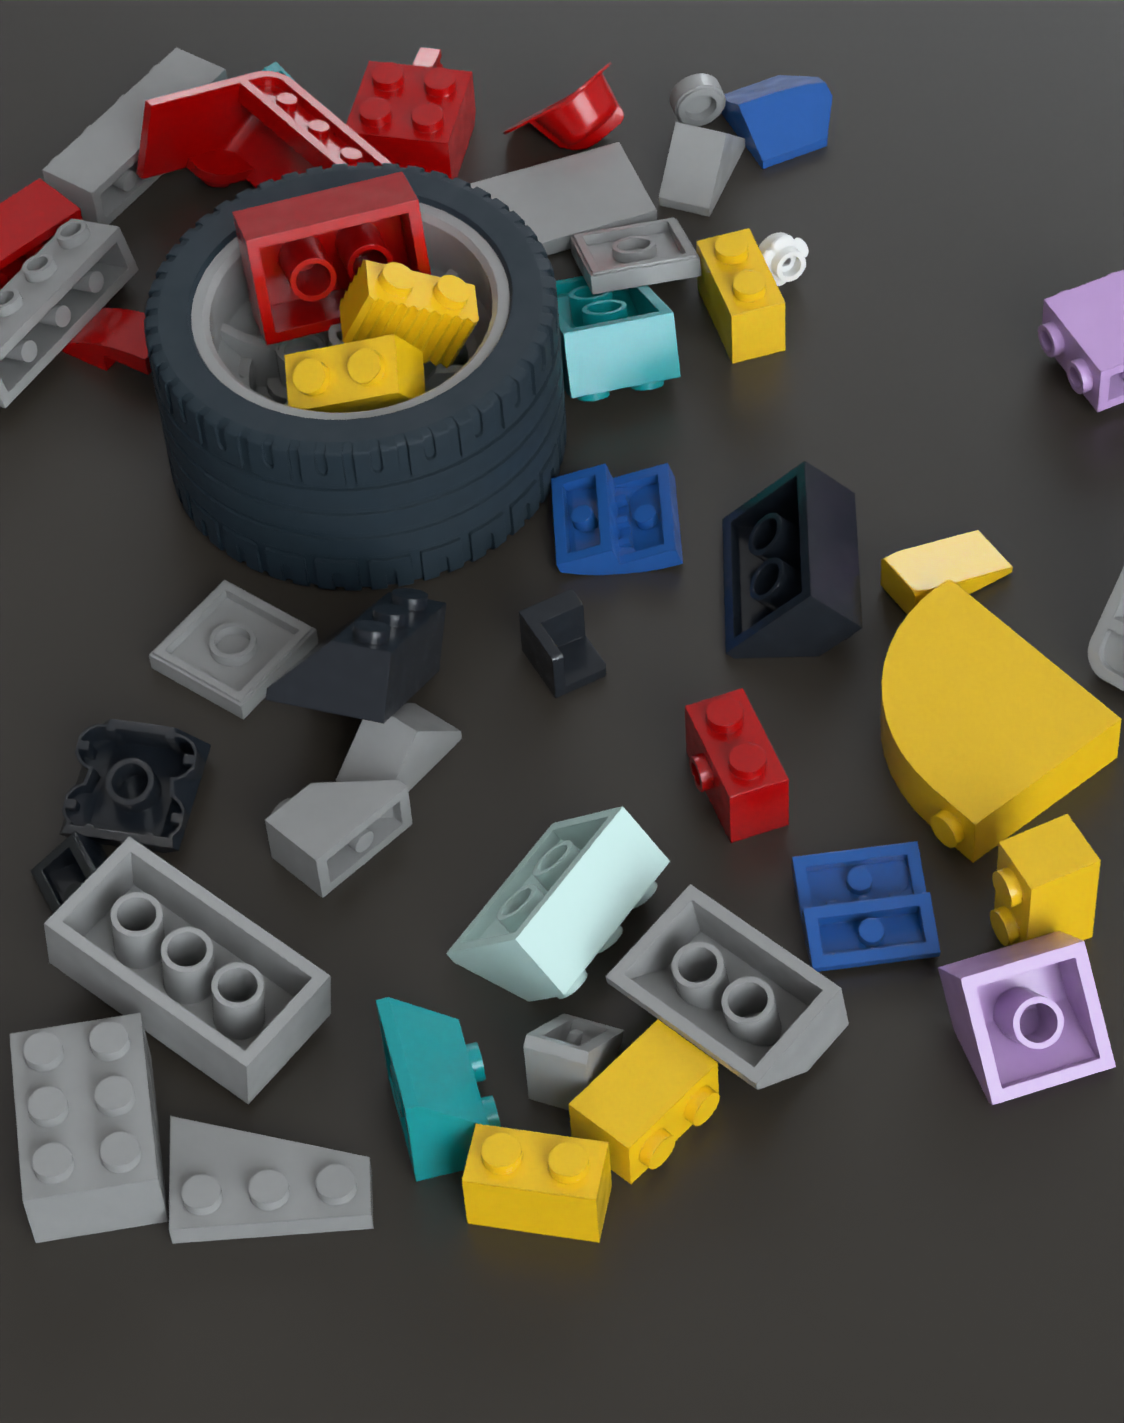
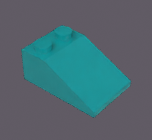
[556,276,681,401]

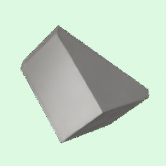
[658,122,745,217]
[336,703,462,792]
[523,1013,625,1110]

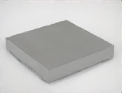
[570,217,702,294]
[149,579,318,720]

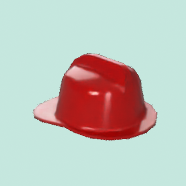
[503,62,625,150]

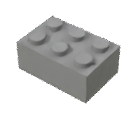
[9,1013,169,1243]

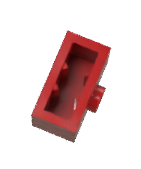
[685,688,789,843]

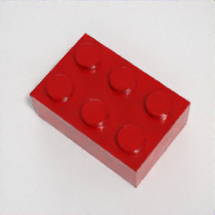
[232,171,431,345]

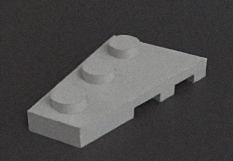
[169,1116,374,1244]

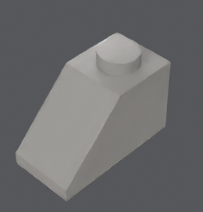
[265,780,413,898]

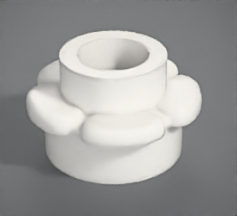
[759,232,809,286]

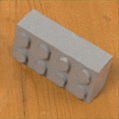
[44,836,331,1105]

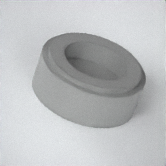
[669,73,726,127]

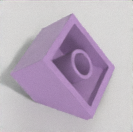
[938,931,1116,1105]

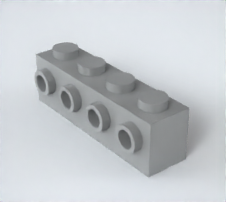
[0,218,139,408]

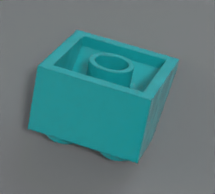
[375,997,501,1182]

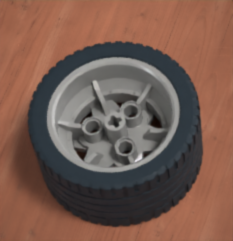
[144,162,567,591]

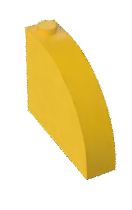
[880,578,1122,863]

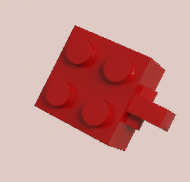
[346,47,476,180]

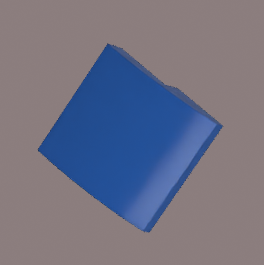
[551,463,683,575]
[791,841,941,972]

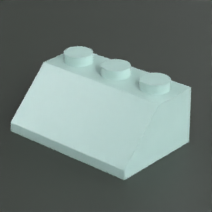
[446,806,670,1002]

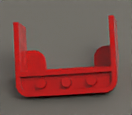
[136,71,391,188]

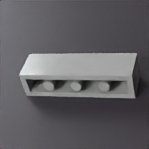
[42,47,227,225]

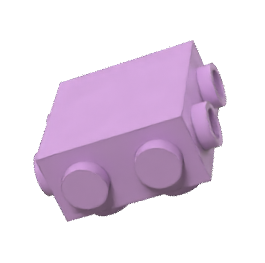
[1038,270,1124,412]

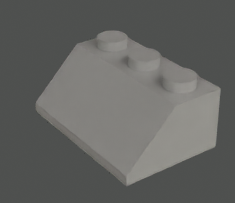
[606,884,849,1090]

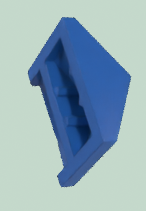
[721,75,833,169]

